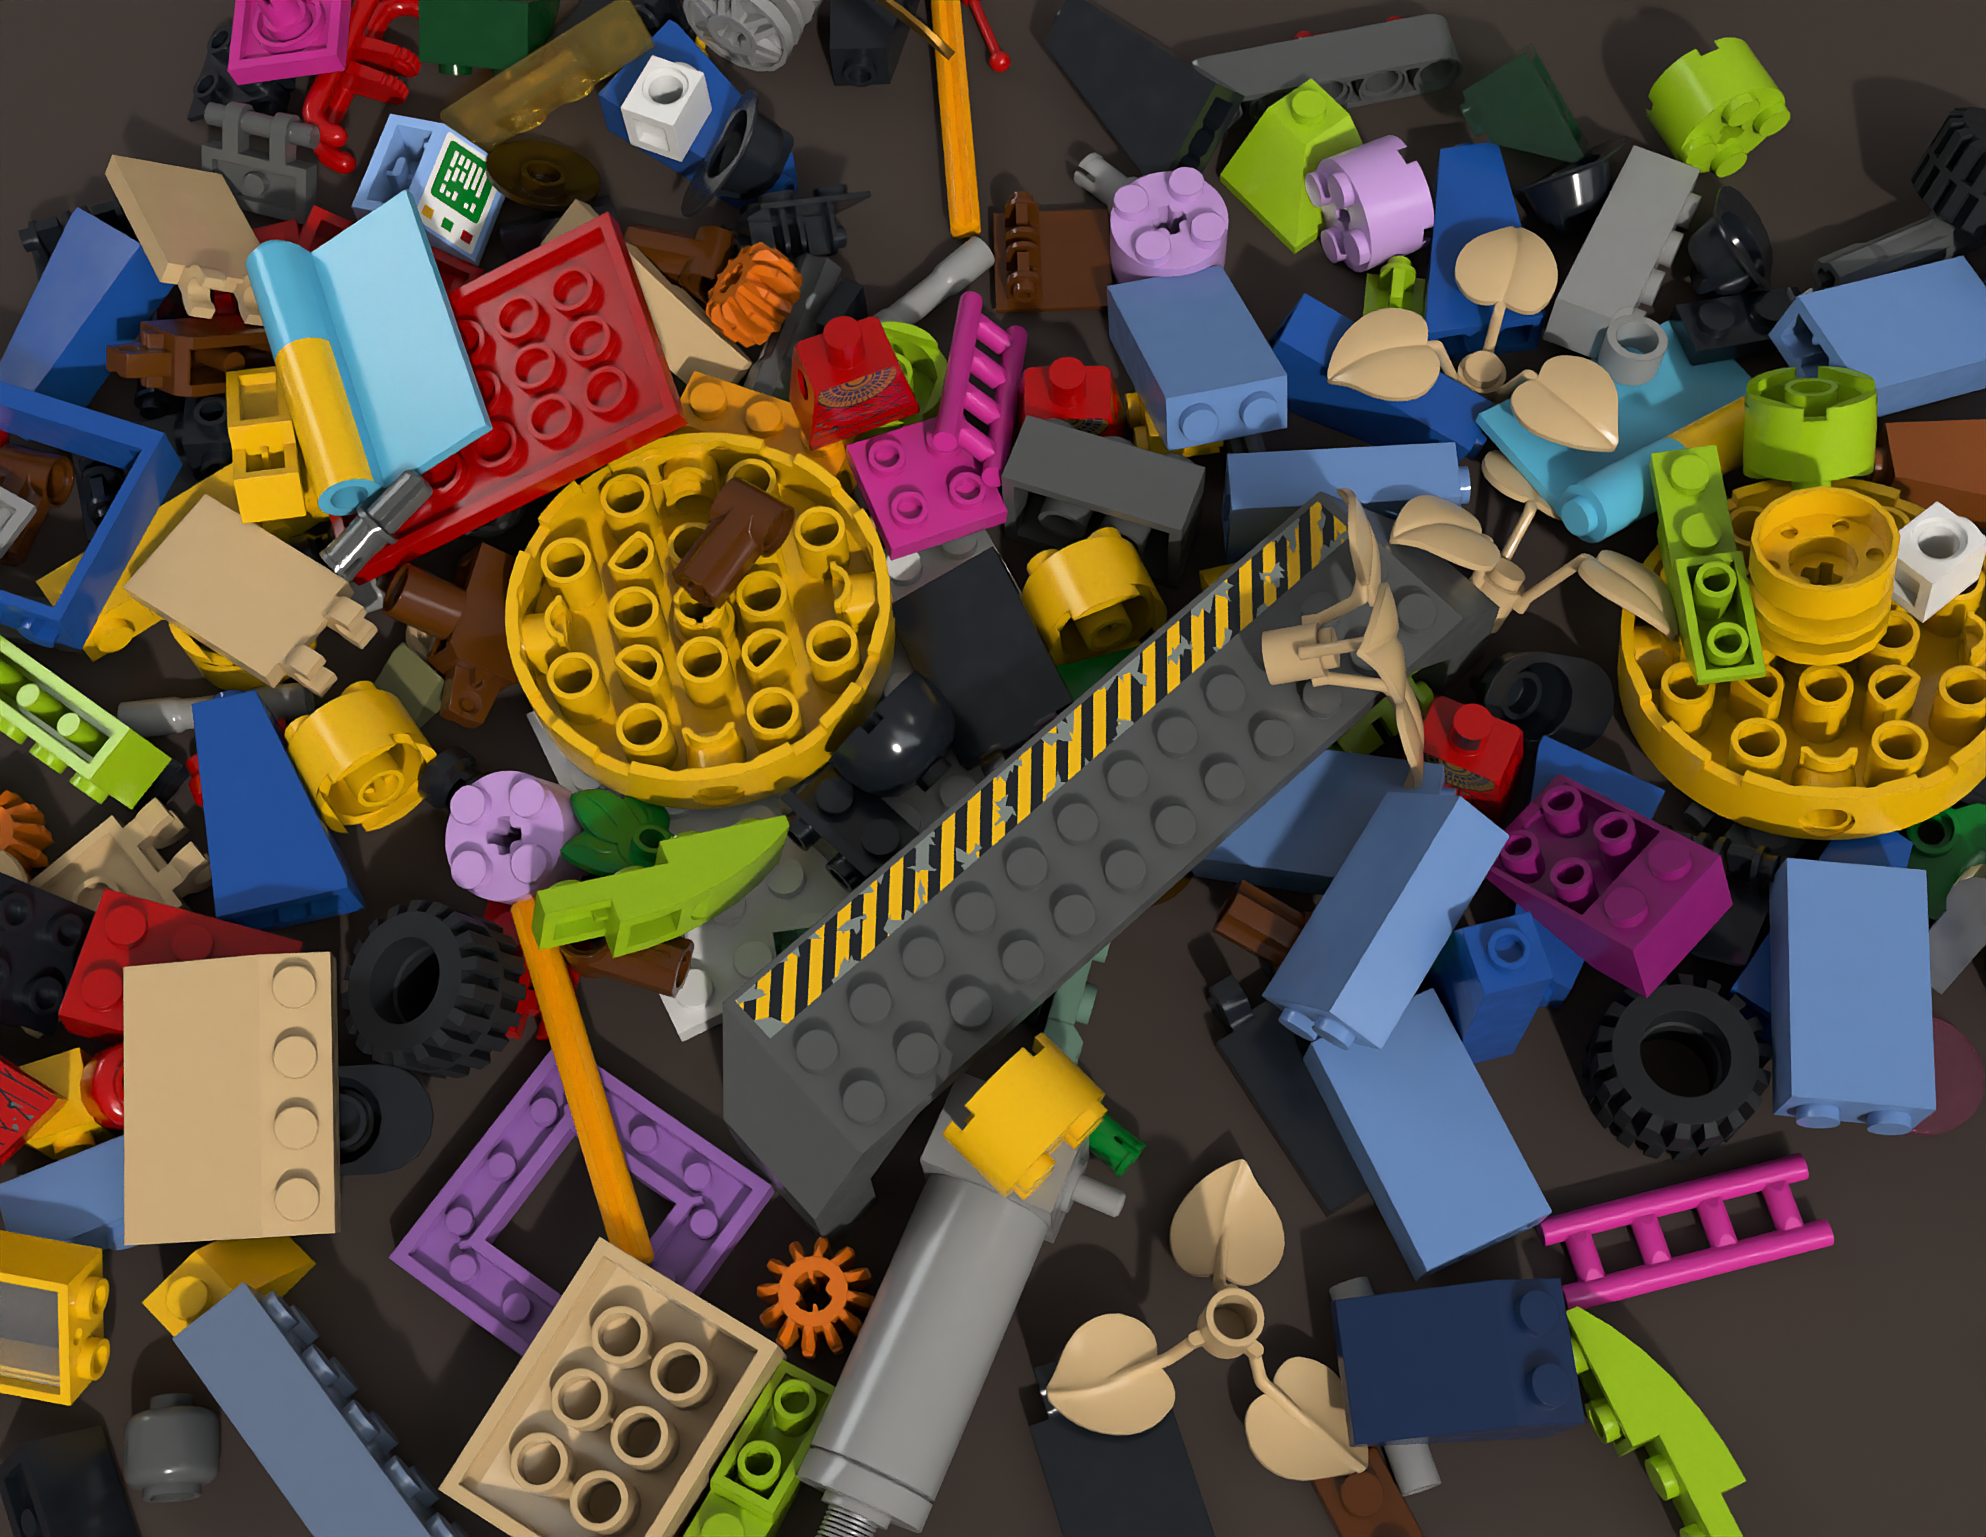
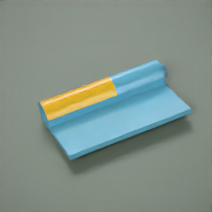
[245,189,493,516]
[1475,320,1797,543]

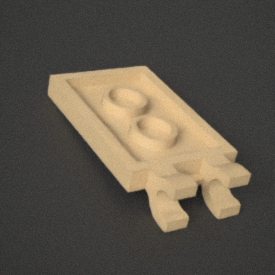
[105,154,263,326]
[123,494,378,698]
[21,797,212,1039]

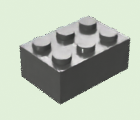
[1001,415,1206,590]

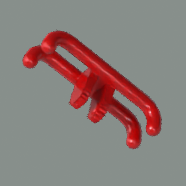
[302,0,422,175]

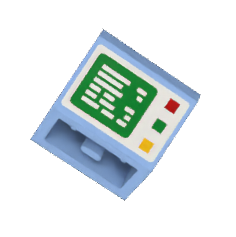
[351,114,505,267]

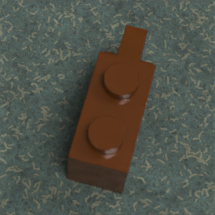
[106,314,276,397]
[426,542,519,730]

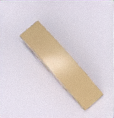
[541,199,754,385]

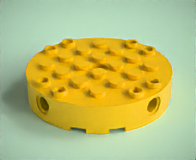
[505,432,896,810]
[1617,478,1986,840]

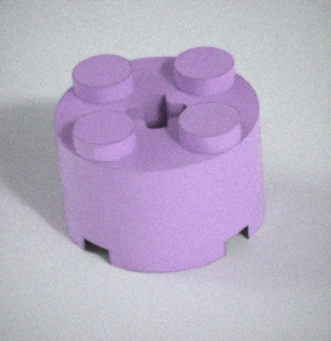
[1305,135,1434,272]
[1110,167,1229,284]
[445,771,590,905]

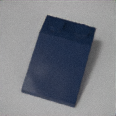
[1330,1278,1585,1447]

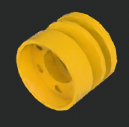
[1749,486,1901,666]

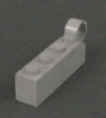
[1543,145,1702,386]

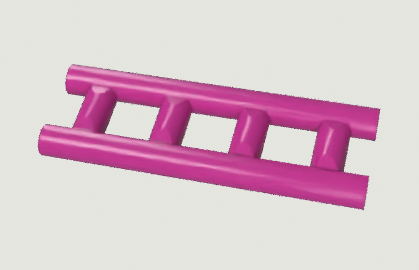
[933,291,1028,487]
[1536,1153,1834,1311]

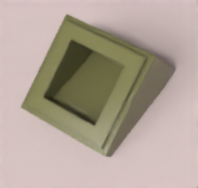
[374,642,445,729]

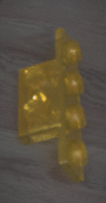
[440,0,655,153]

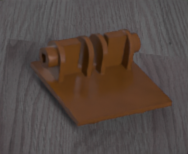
[993,191,1112,313]

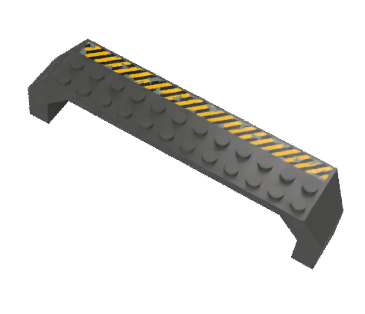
[723,491,1500,1245]

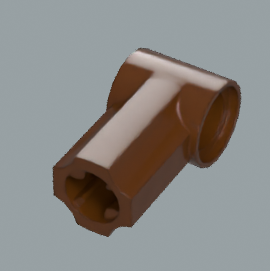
[624,223,738,304]
[0,444,75,567]
[672,476,795,609]
[375,561,467,640]
[1212,880,1312,974]
[559,936,694,998]

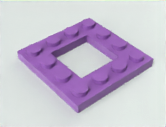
[389,1049,775,1357]

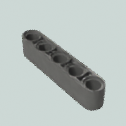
[1191,14,1463,132]

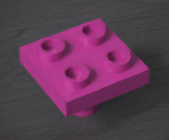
[227,0,352,85]
[846,414,1008,561]

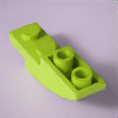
[1648,445,1766,685]
[531,815,790,958]
[1566,1306,1746,1537]
[683,1360,835,1537]

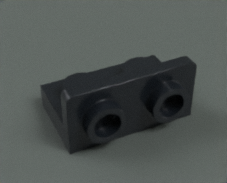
[777,764,920,893]

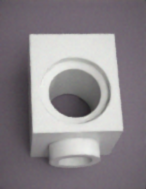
[621,55,712,162]
[1892,501,1986,623]

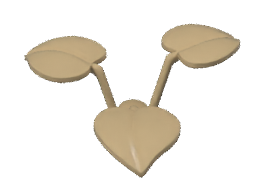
[1327,226,1619,452]
[1390,450,1679,642]
[1262,487,1424,790]
[1046,1159,1369,1481]

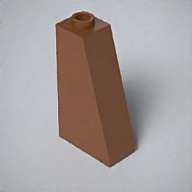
[1864,419,1986,530]

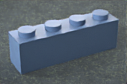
[0,1135,137,1251]

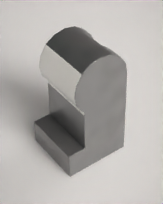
[1929,864,1986,995]

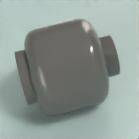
[124,1393,220,1503]

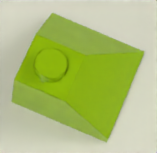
[1220,78,1363,254]

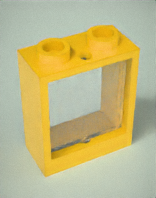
[0,1230,110,1406]

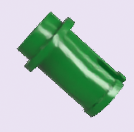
[1089,1100,1147,1178]

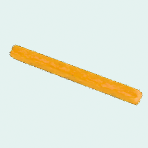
[931,0,981,239]
[511,896,654,1265]

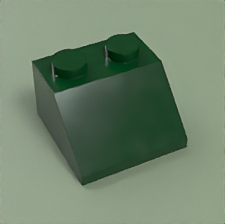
[418,0,560,80]

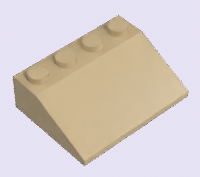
[123,952,341,1246]
[438,1237,788,1537]

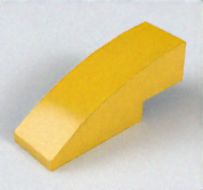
[226,366,307,524]

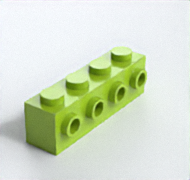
[0,635,172,810]

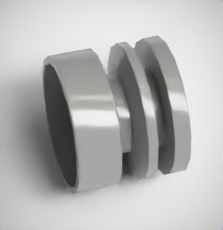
[683,0,823,72]

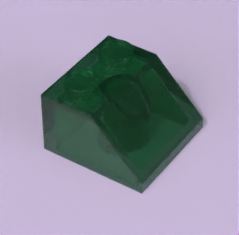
[1460,42,1588,163]

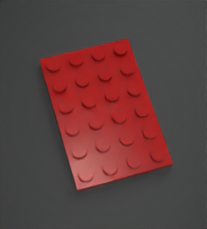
[329,211,688,586]

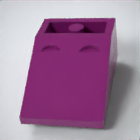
[1485,773,1733,998]

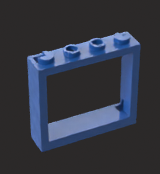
[0,381,183,650]

